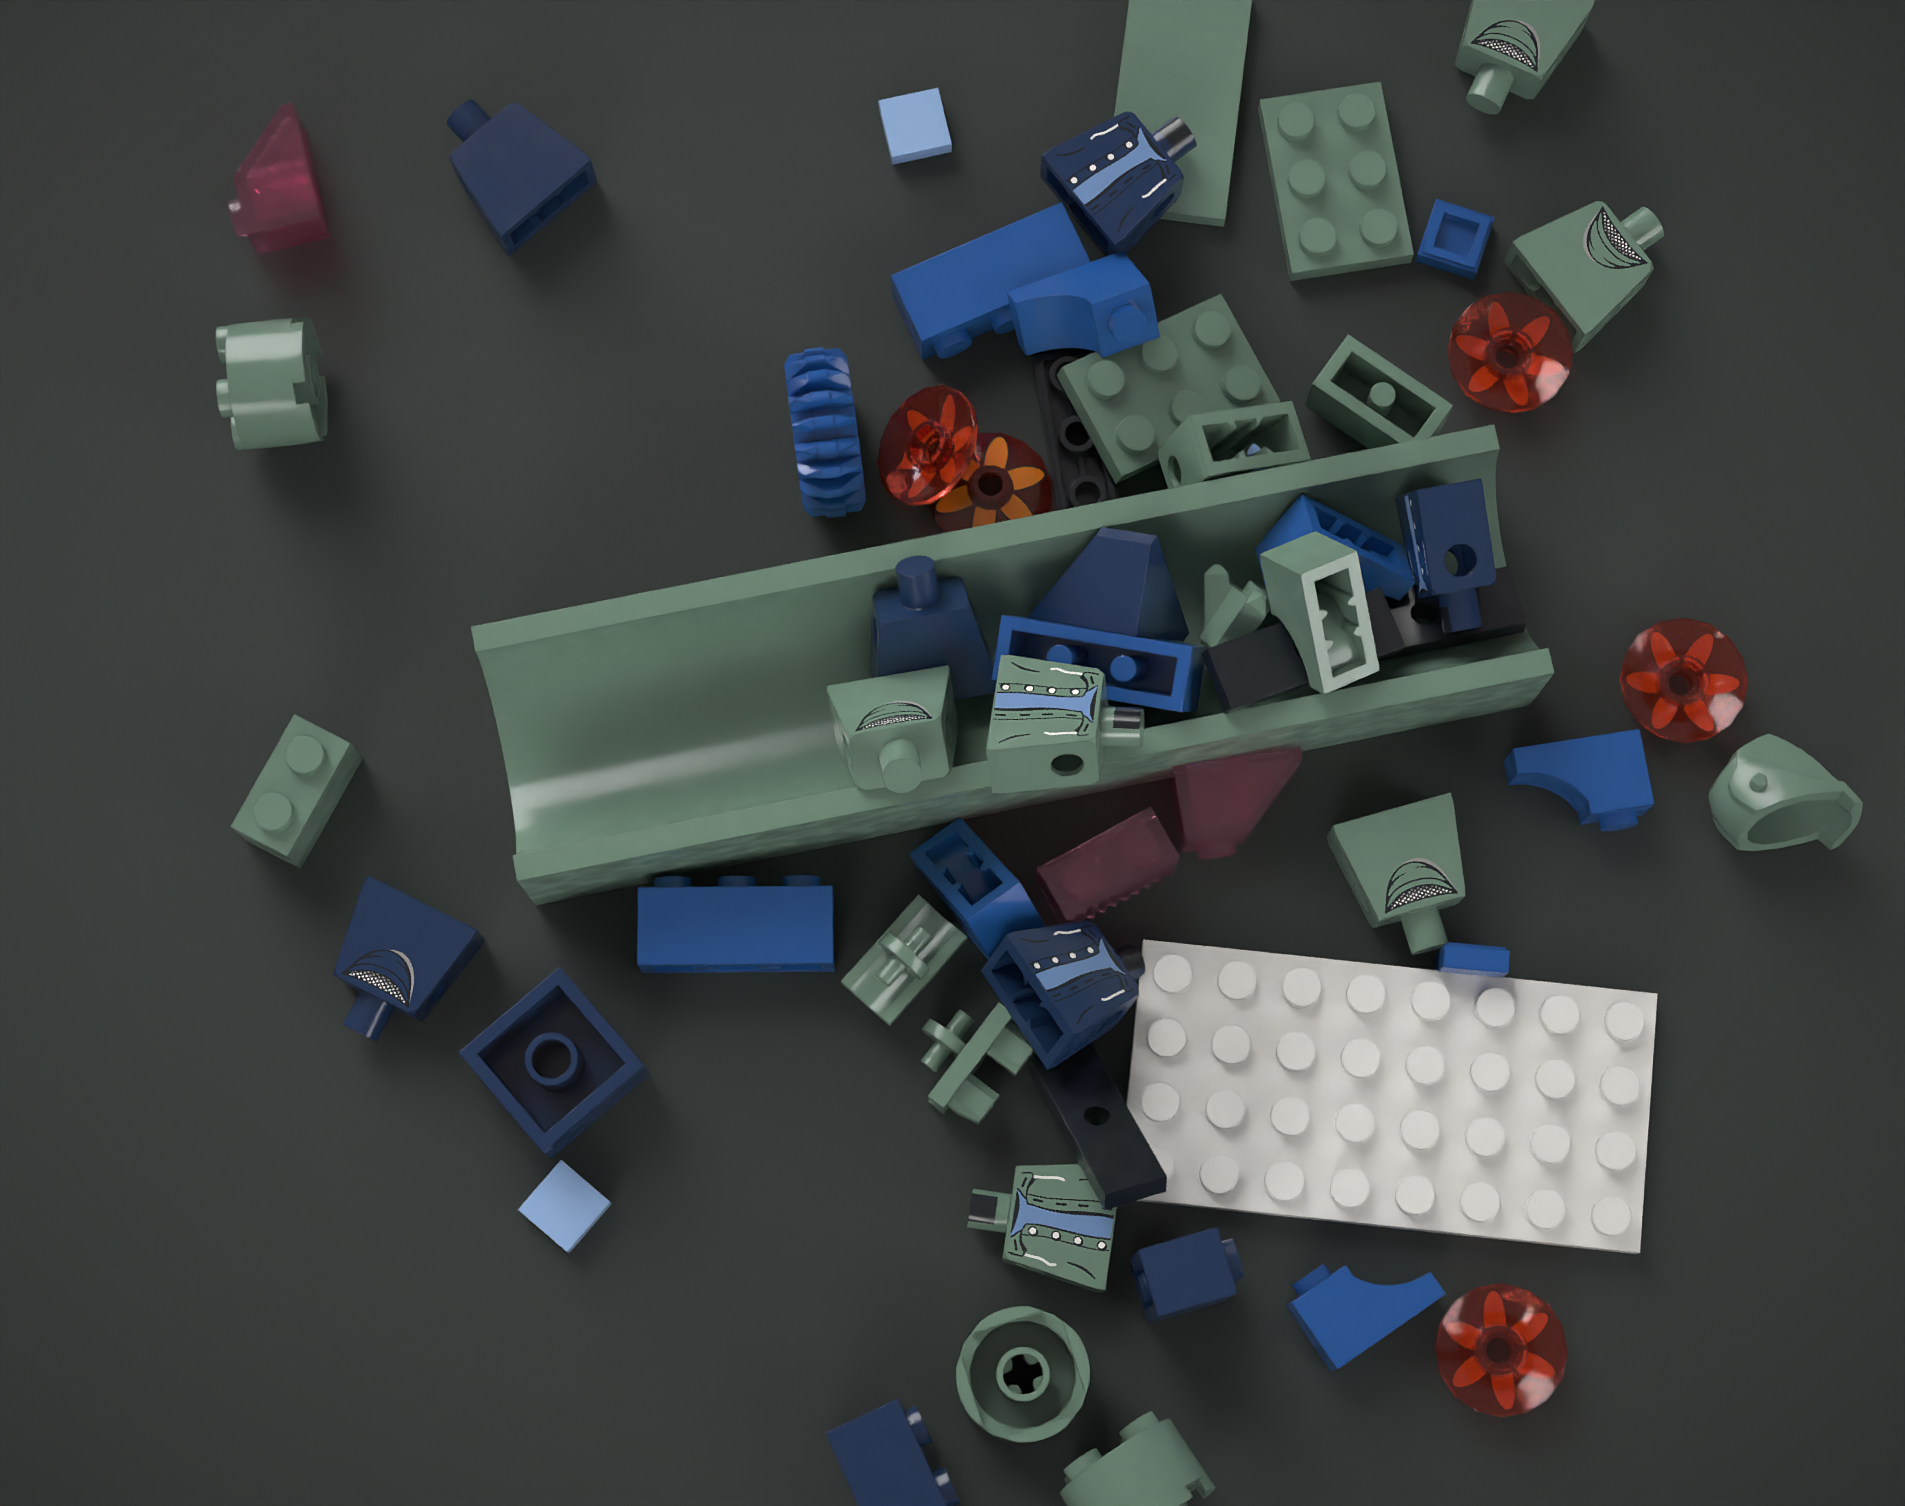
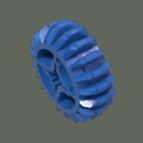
[784,347,866,518]

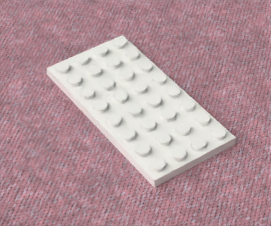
[1126,939,1658,1254]

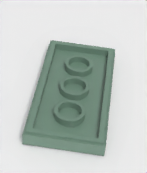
[1114,0,1252,227]

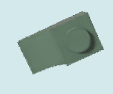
[1259,531,1380,694]

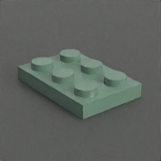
[1258,81,1414,281]
[1056,294,1280,484]

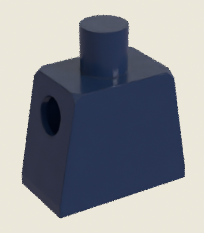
[447,99,597,256]
[870,555,997,700]

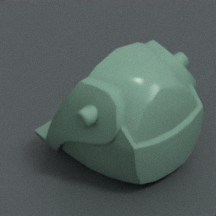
[1709,733,1863,851]

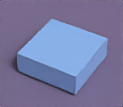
[878,88,952,165]
[518,1160,612,1253]

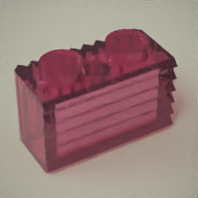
[1035,807,1179,925]

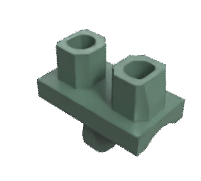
[841,895,967,1026]
[921,1002,1034,1125]

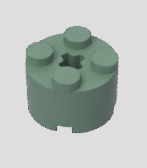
[216,317,329,450]
[956,1306,1090,1443]
[1060,1411,1216,1506]

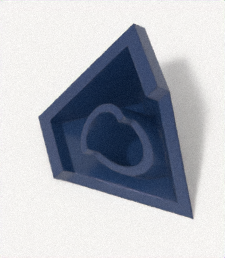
[1028,527,1189,642]

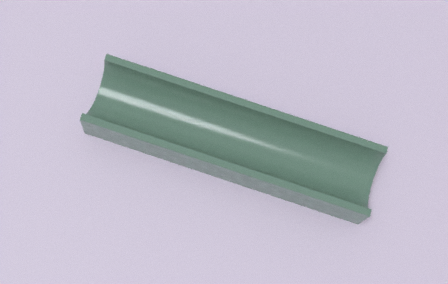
[471,424,1555,905]

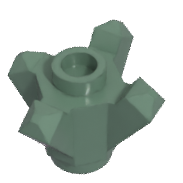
[1199,564,1282,648]

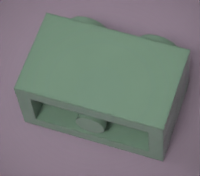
[1305,334,1453,449]
[230,714,363,869]

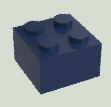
[458,966,651,1159]

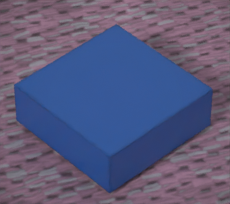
[1415,199,1495,280]
[1435,942,1510,978]

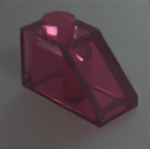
[228,102,330,255]
[1170,747,1303,859]

